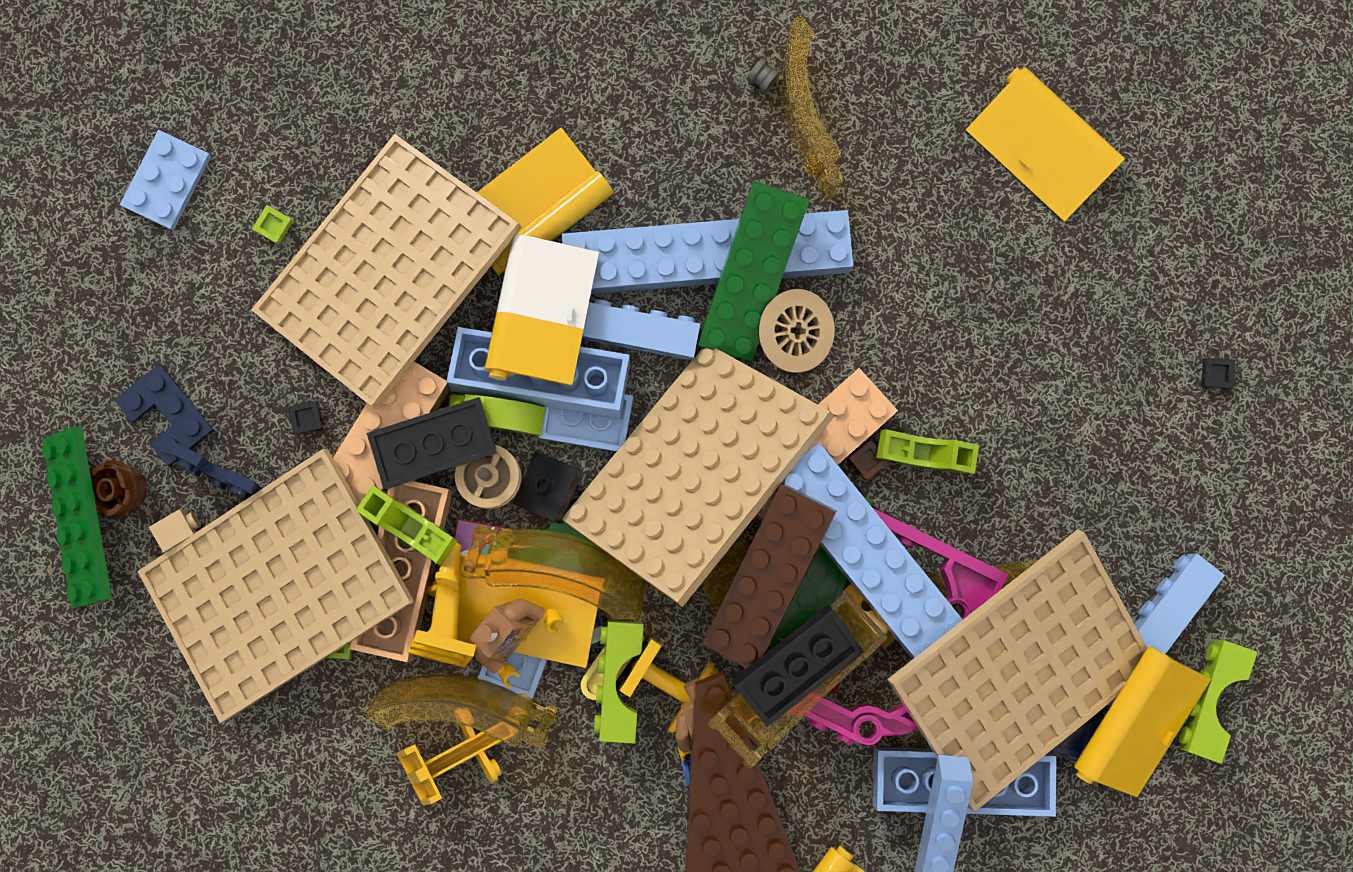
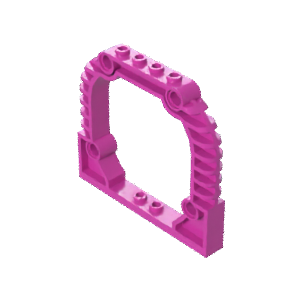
[744,508,1008,745]

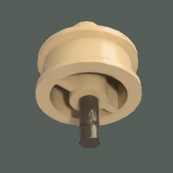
[455,445,522,509]

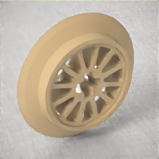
[759,289,835,373]

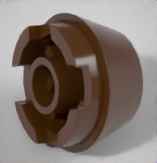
[90,460,147,518]

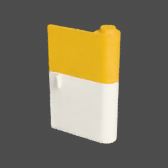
[484,235,599,386]

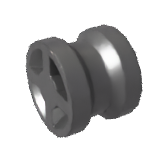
[747,57,781,94]

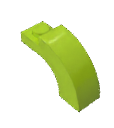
[449,394,546,436]
[876,429,979,474]
[356,485,458,566]

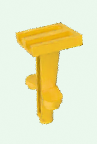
[407,543,476,668]
[619,636,719,734]
[396,706,519,806]

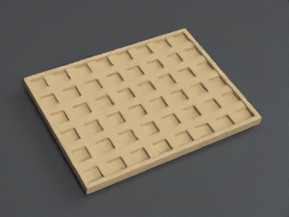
[251,134,522,409]
[562,347,834,607]
[137,449,414,723]
[887,530,1147,812]

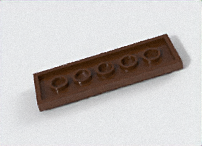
[702,483,837,668]

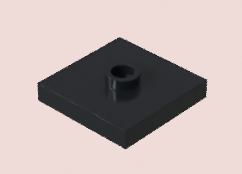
[513,451,583,524]

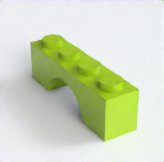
[594,620,644,744]
[1179,639,1257,764]

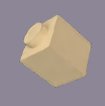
[149,509,201,552]

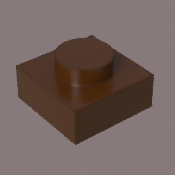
[848,440,889,481]

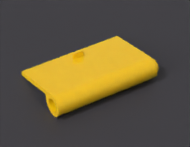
[966,67,1125,222]
[477,128,614,275]
[458,551,605,668]
[1074,645,1211,797]

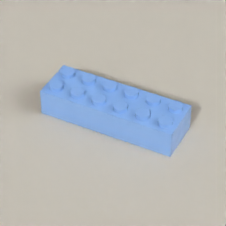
[447,327,630,419]
[873,747,1056,817]

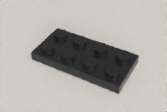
[367,397,498,490]
[731,604,863,727]

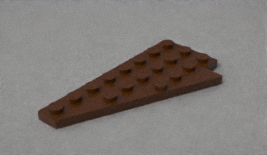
[685,671,801,872]

